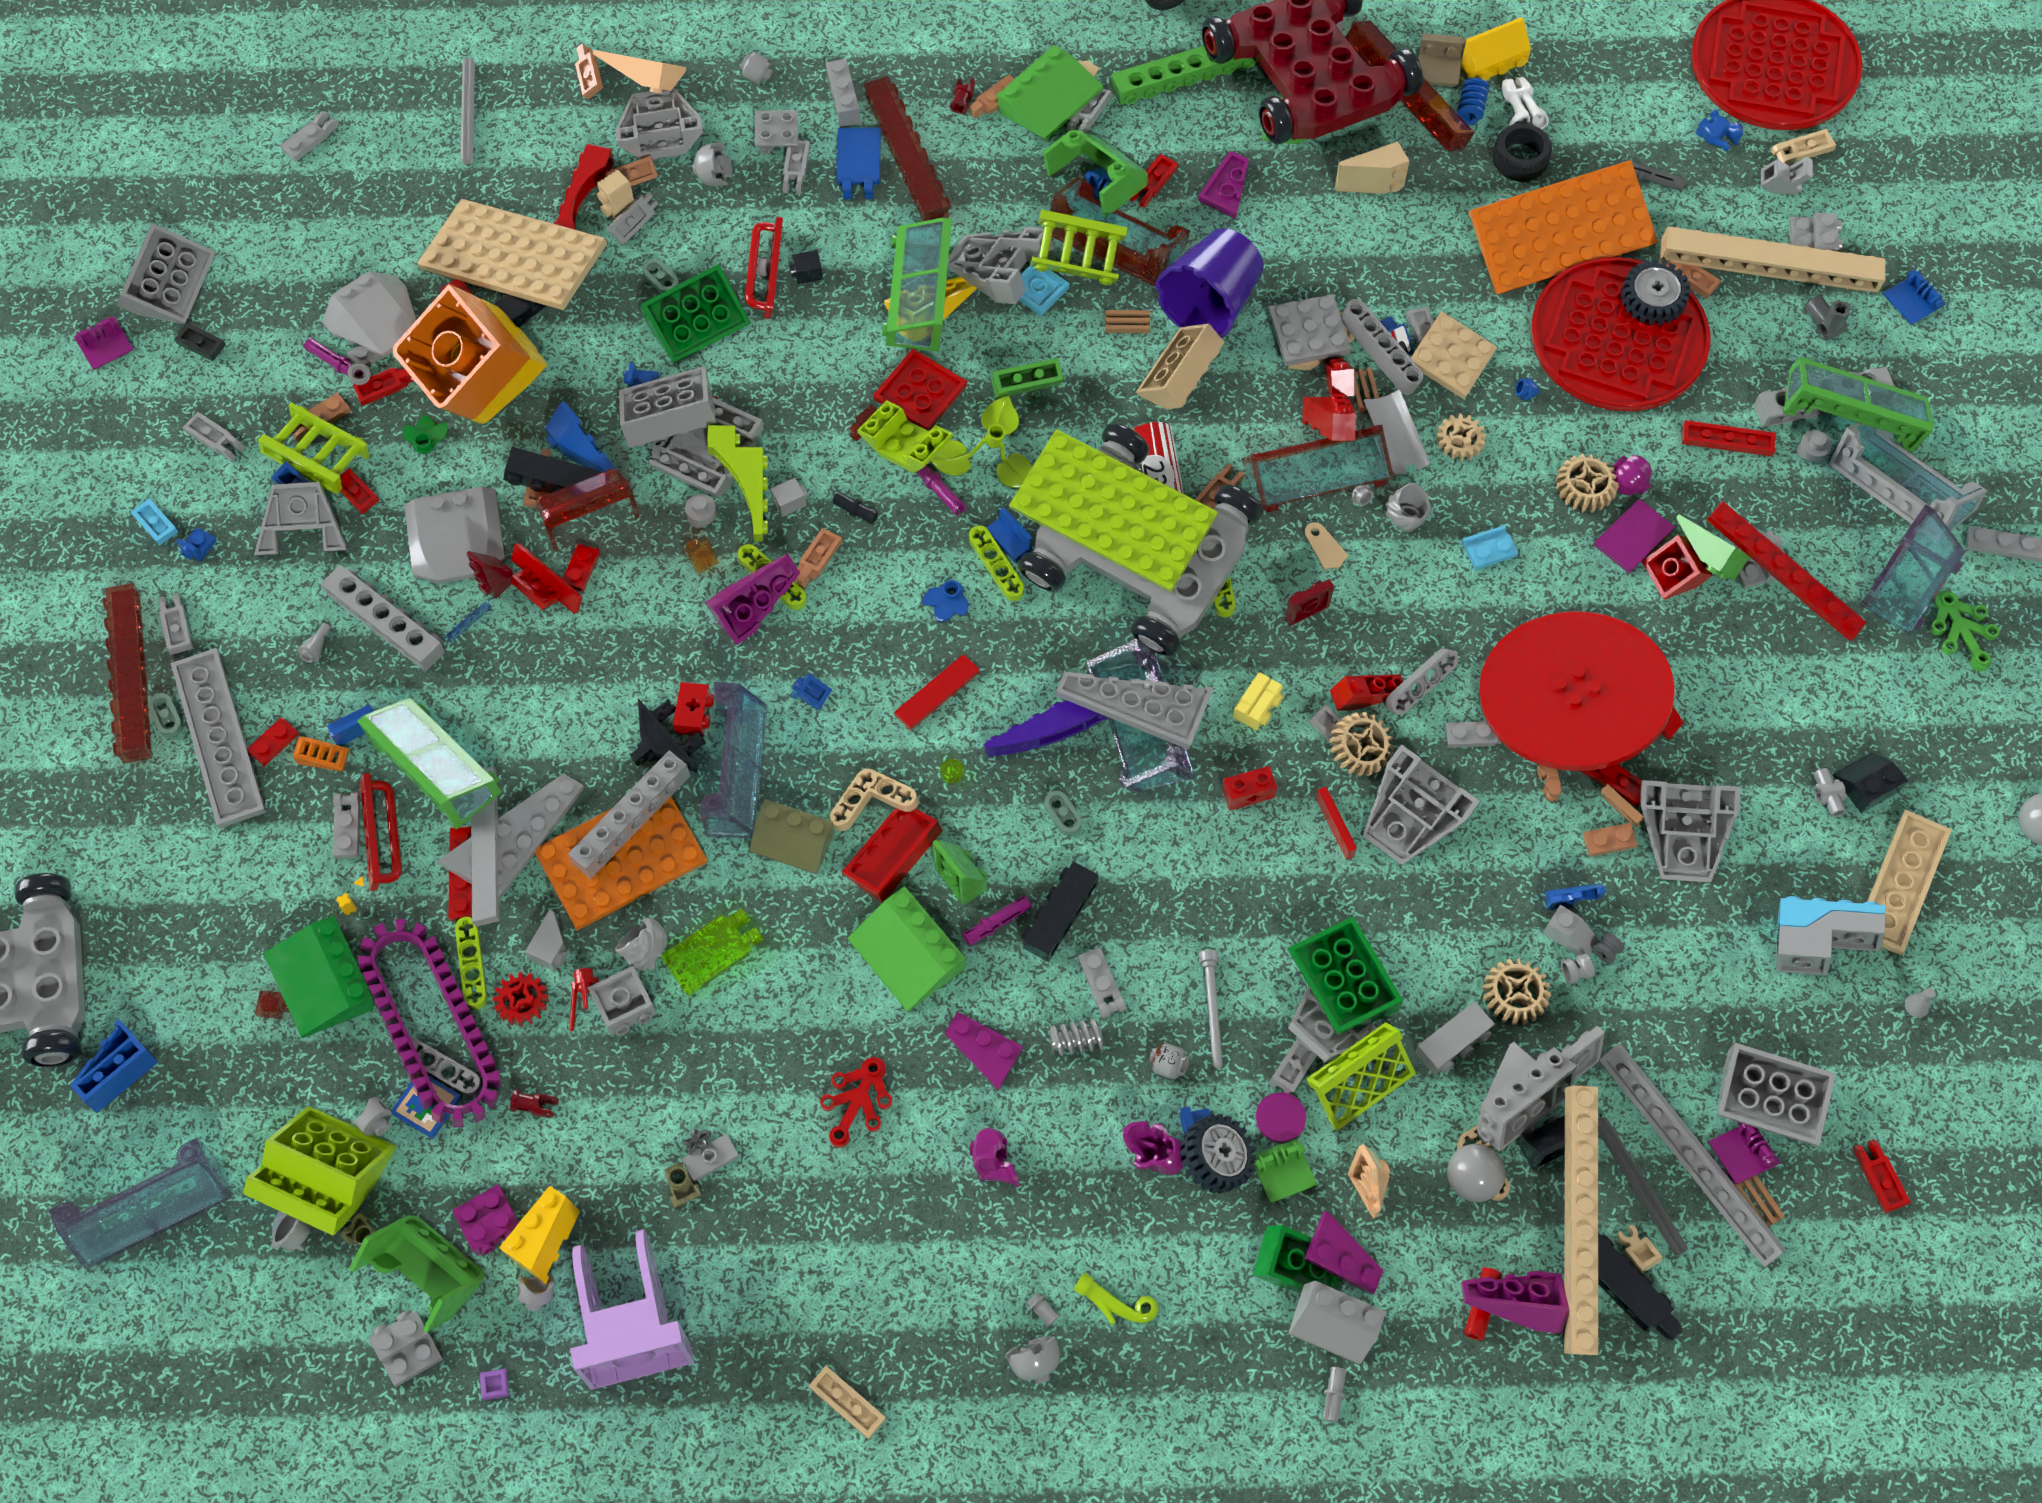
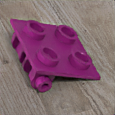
[73,316,134,370]
[1708,1122,1781,1185]

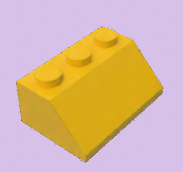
[1461,17,1531,81]

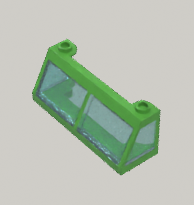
[882,218,952,352]
[1783,357,1934,453]
[357,698,502,830]

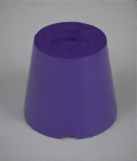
[1156,228,1264,338]

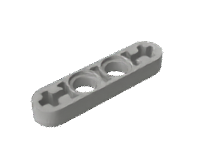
[1386,648,1458,715]
[395,1036,482,1096]

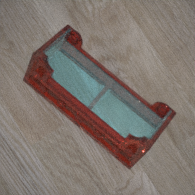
[1050,177,1191,287]
[1241,424,1394,513]

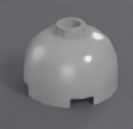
[693,142,732,187]
[1006,1335,1060,1384]

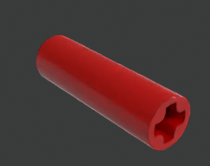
[1464,1267,1503,1341]

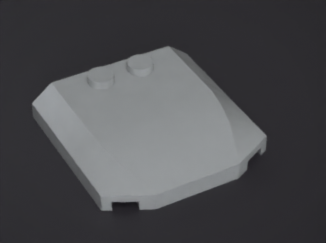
[649,398,764,498]
[404,487,506,584]

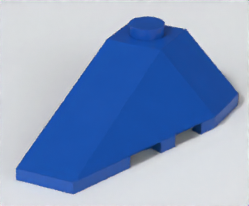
[545,401,623,487]

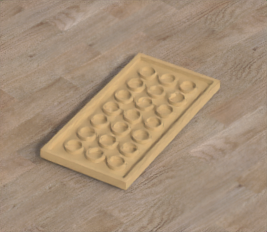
[417,199,607,310]

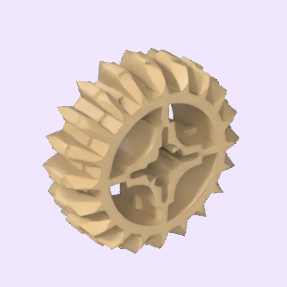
[1556,453,1619,513]
[1329,712,1394,776]
[1482,958,1551,1025]

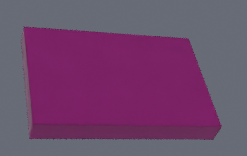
[1594,499,1675,574]

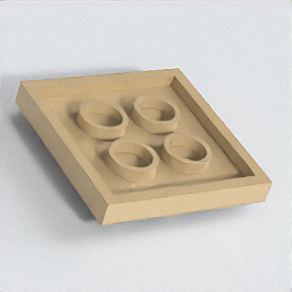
[1411,311,1497,399]

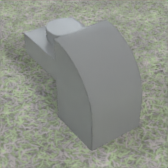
[1761,156,1813,195]

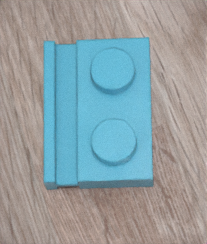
[1461,525,1518,570]

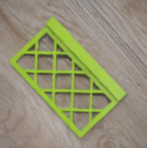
[1306,1022,1416,1131]

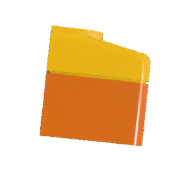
[393,284,548,424]

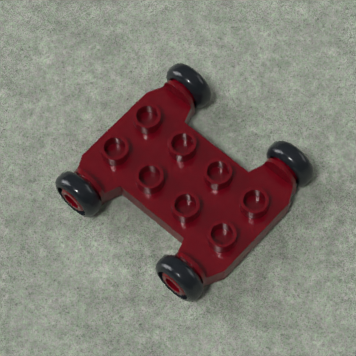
[1201,0,1423,145]

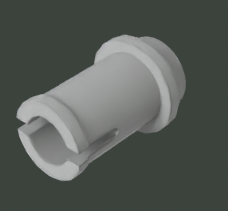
[1027,1292,1060,1327]

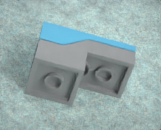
[1776,896,1886,976]

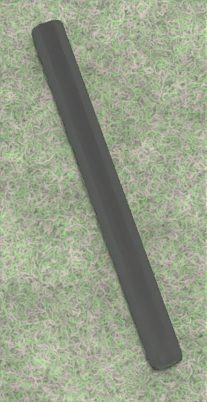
[1598,1117,1688,1256]

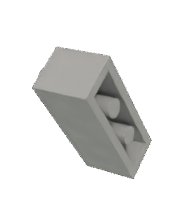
[825,59,861,128]
[1415,1001,1495,1075]

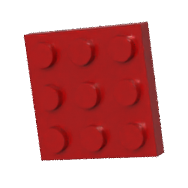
[873,348,967,431]

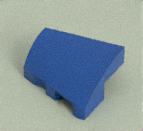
[1544,883,1606,910]

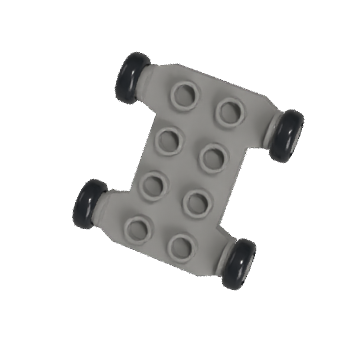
[1018,423,1263,656]
[0,873,86,1067]

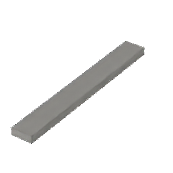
[471,766,499,927]

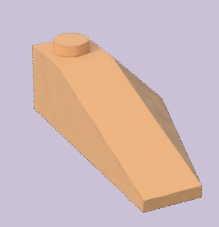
[593,50,686,94]
[1348,1144,1390,1219]

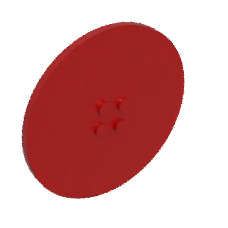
[1691,0,1863,130]
[1531,257,1711,411]
[1479,611,1674,771]

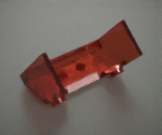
[535,468,640,552]

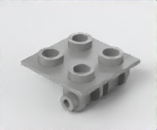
[755,110,798,155]

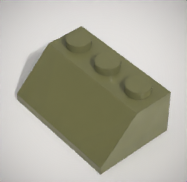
[749,799,835,875]

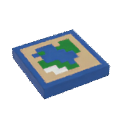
[391,1076,462,1140]

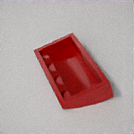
[842,801,943,903]

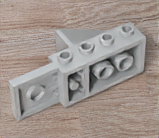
[1477,1026,1605,1152]

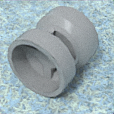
[1561,953,1595,984]

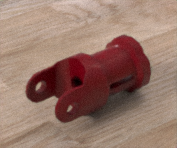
[949,78,975,114]
[510,1090,559,1118]

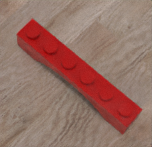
[553,144,614,230]

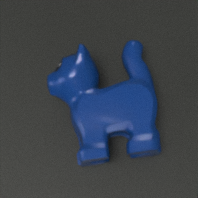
[1696,109,1743,151]

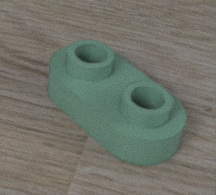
[642,259,679,293]
[148,693,183,738]
[1045,791,1082,836]

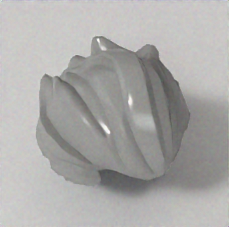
[1386,483,1432,532]
[615,918,667,971]

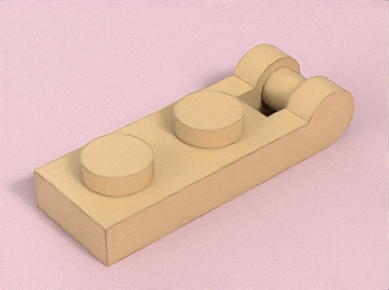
[1771,129,1836,166]

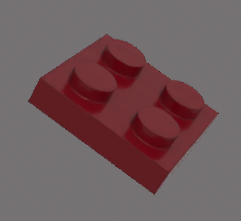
[1285,579,1334,627]

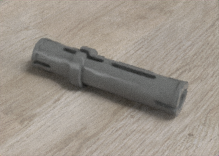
[1623,159,1686,192]

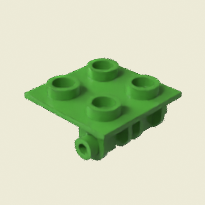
[1253,1138,1318,1204]

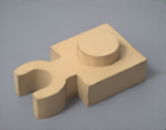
[1617,1225,1663,1273]

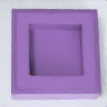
[480,1368,510,1401]

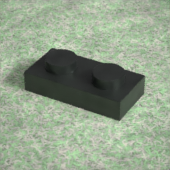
[174,323,226,361]

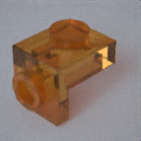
[683,538,719,575]

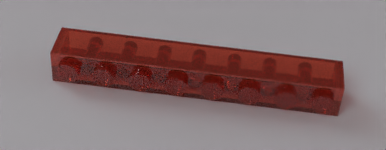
[1345,20,1475,152]
[864,76,951,226]
[103,583,152,764]

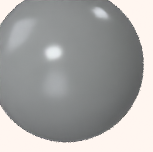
[2018,793,2042,845]
[1447,1144,1506,1202]

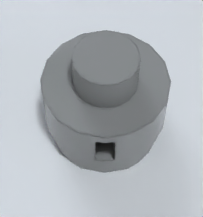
[1797,430,1832,463]
[685,494,717,528]
[352,1097,392,1136]
[517,1273,555,1311]

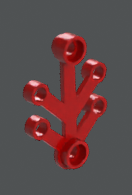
[820,1057,892,1148]

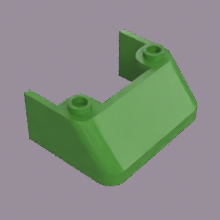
[1043,130,1148,218]
[349,1216,485,1333]

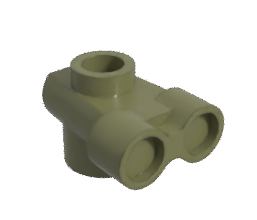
[664,1162,702,1208]
[341,1213,376,1247]

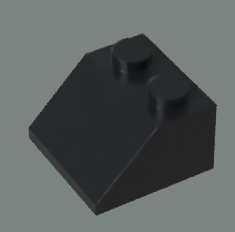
[1832,752,1908,813]
[1517,1115,1565,1170]

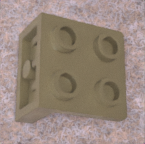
[1418,33,1465,87]

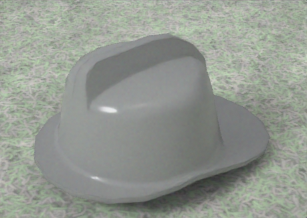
[272,1211,311,1251]

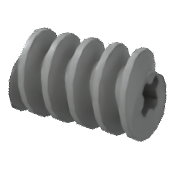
[1050,1019,1103,1057]

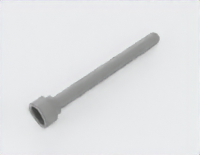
[1199,950,1223,1069]

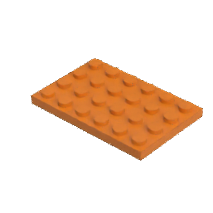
[535,797,708,931]

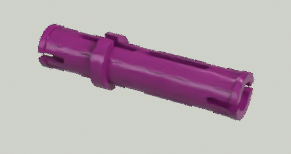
[304,338,363,378]
[915,464,967,516]
[962,895,1032,947]

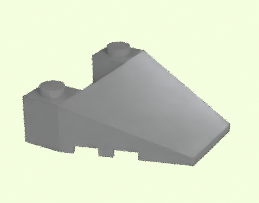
[948,227,1055,304]

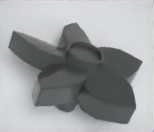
[682,1129,712,1155]

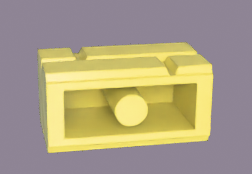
[1233,673,1284,731]

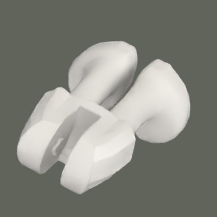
[1502,77,1549,129]

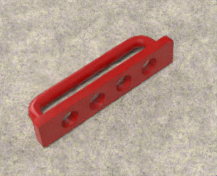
[745,217,783,319]
[360,773,402,891]

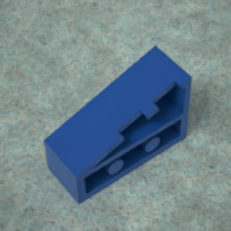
[70,1019,158,1113]

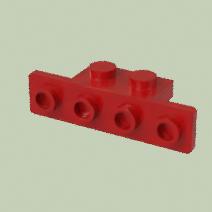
[510,543,582,614]

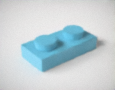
[131,498,178,546]

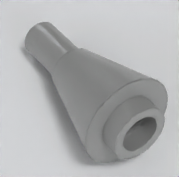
[298,623,331,663]
[1905,988,1935,1018]

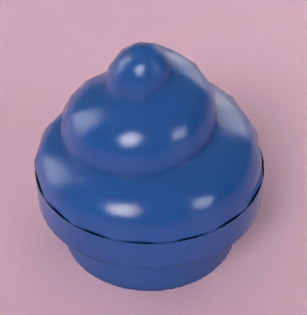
[1515,378,1540,401]

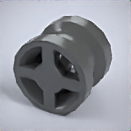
[1592,933,1625,964]

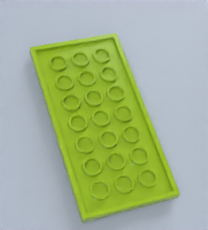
[1009,429,1218,593]

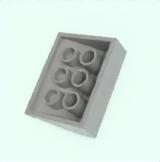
[116,223,216,324]
[619,366,716,448]
[1717,1043,1836,1147]

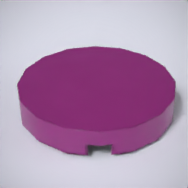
[1255,1092,1306,1144]

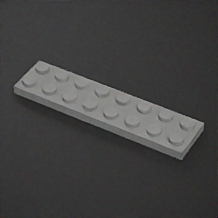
[170,648,266,829]

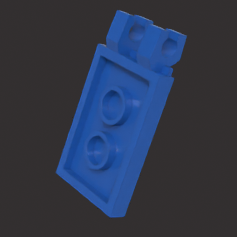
[837,128,881,199]

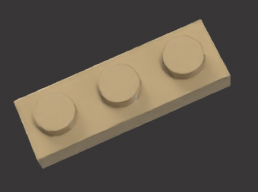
[808,1366,886,1440]

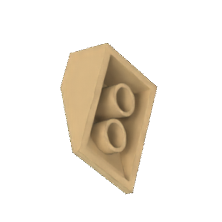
[1335,142,1409,194]

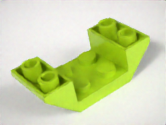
[857,400,953,473]

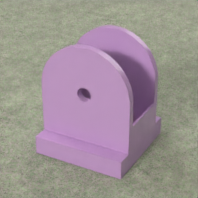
[570,1229,695,1390]

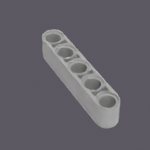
[1341,299,1423,395]

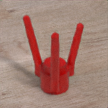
[569,968,599,1032]

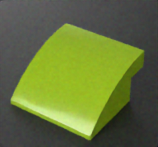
[243,1106,397,1236]

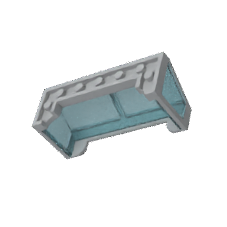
[1829,423,1987,542]

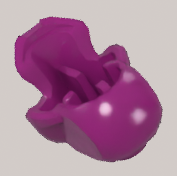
[1123,1121,1186,1176]
[970,1128,1020,1187]

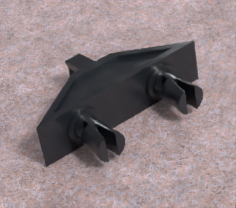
[630,698,706,773]

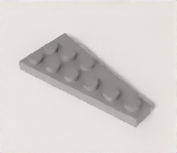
[1055,672,1214,750]
[438,773,584,901]

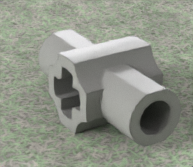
[1813,768,1847,817]

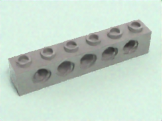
[1753,367,1895,428]
[321,565,445,672]
[568,751,690,879]

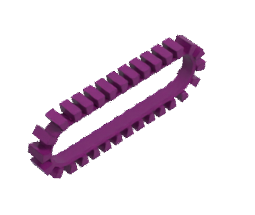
[358,919,500,1127]

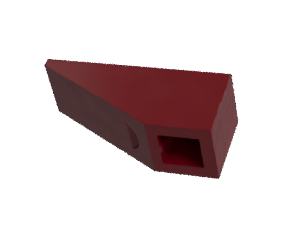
[466,551,513,599]

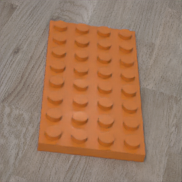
[1469,160,1659,295]

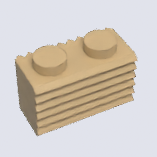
[597,170,634,220]

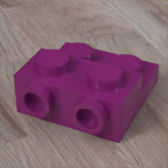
[452,1184,519,1256]

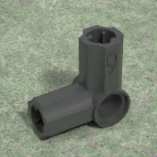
[1805,296,1851,341]

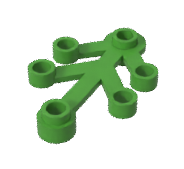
[1930,591,2000,672]

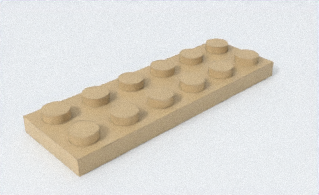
[1867,809,1952,956]

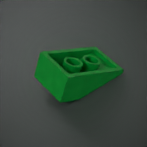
[1252,1225,1340,1293]

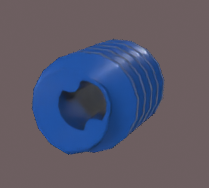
[1456,78,1489,125]

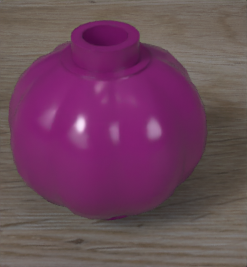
[1611,455,1652,496]

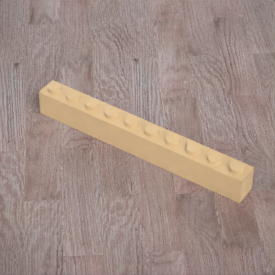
[1660,227,1885,292]
[1564,1086,1598,1355]

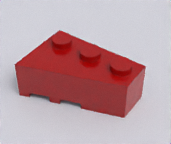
[1302,394,1356,441]

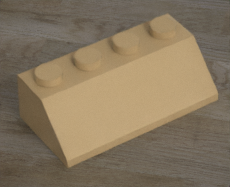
[1136,324,1224,409]

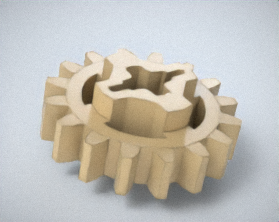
[1436,414,1486,462]

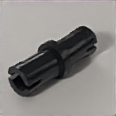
[833,491,878,525]

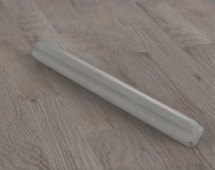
[460,58,475,165]

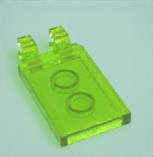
[661,908,763,996]

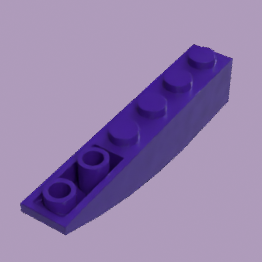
[984,678,1109,757]

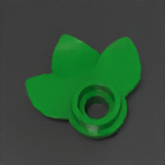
[402,414,448,454]

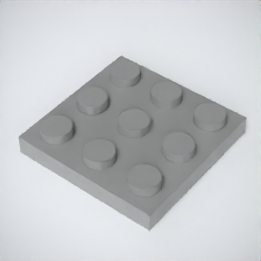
[1268,294,1351,366]

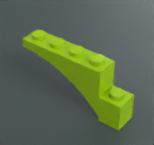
[708,425,768,542]

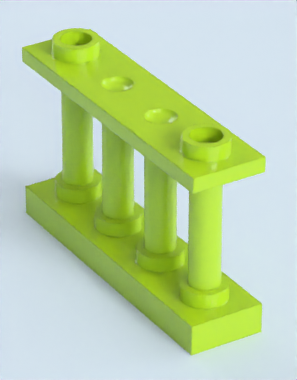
[1030,209,1128,285]
[258,402,369,495]

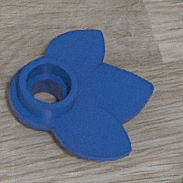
[922,580,969,622]

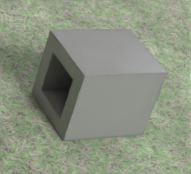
[770,478,808,517]

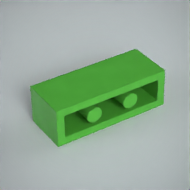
[990,358,1064,399]

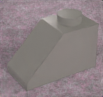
[1543,905,1599,956]
[525,910,567,971]

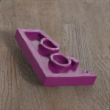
[1198,150,1249,219]
[945,1012,1023,1091]
[1304,1211,1384,1295]

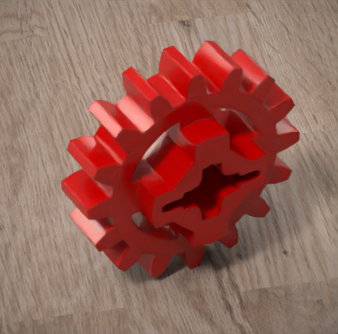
[493,972,549,1027]

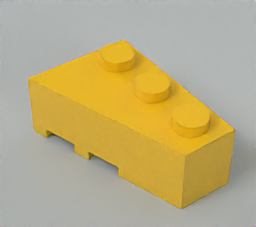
[499,1186,580,1284]

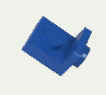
[624,363,659,387]
[176,527,217,562]
[791,673,832,710]

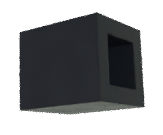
[789,250,823,285]

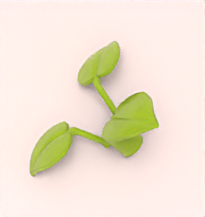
[931,396,1032,488]

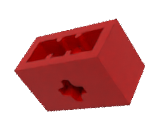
[673,682,714,737]
[1222,766,1277,811]

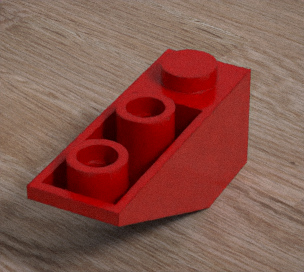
[1330,674,1403,711]

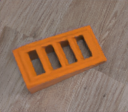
[293,736,350,772]

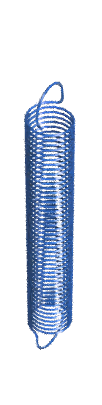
[442,599,494,645]

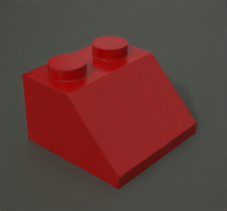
[1642,535,1713,600]

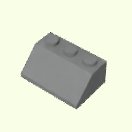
[1288,1281,1386,1364]

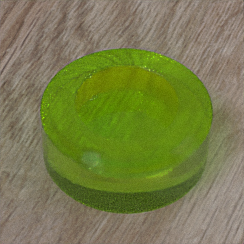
[940,759,964,784]

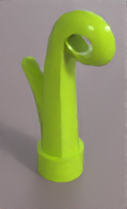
[1073,1272,1158,1325]

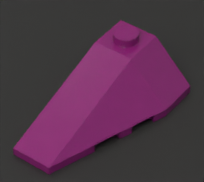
[704,554,800,645]
[1461,1271,1570,1334]

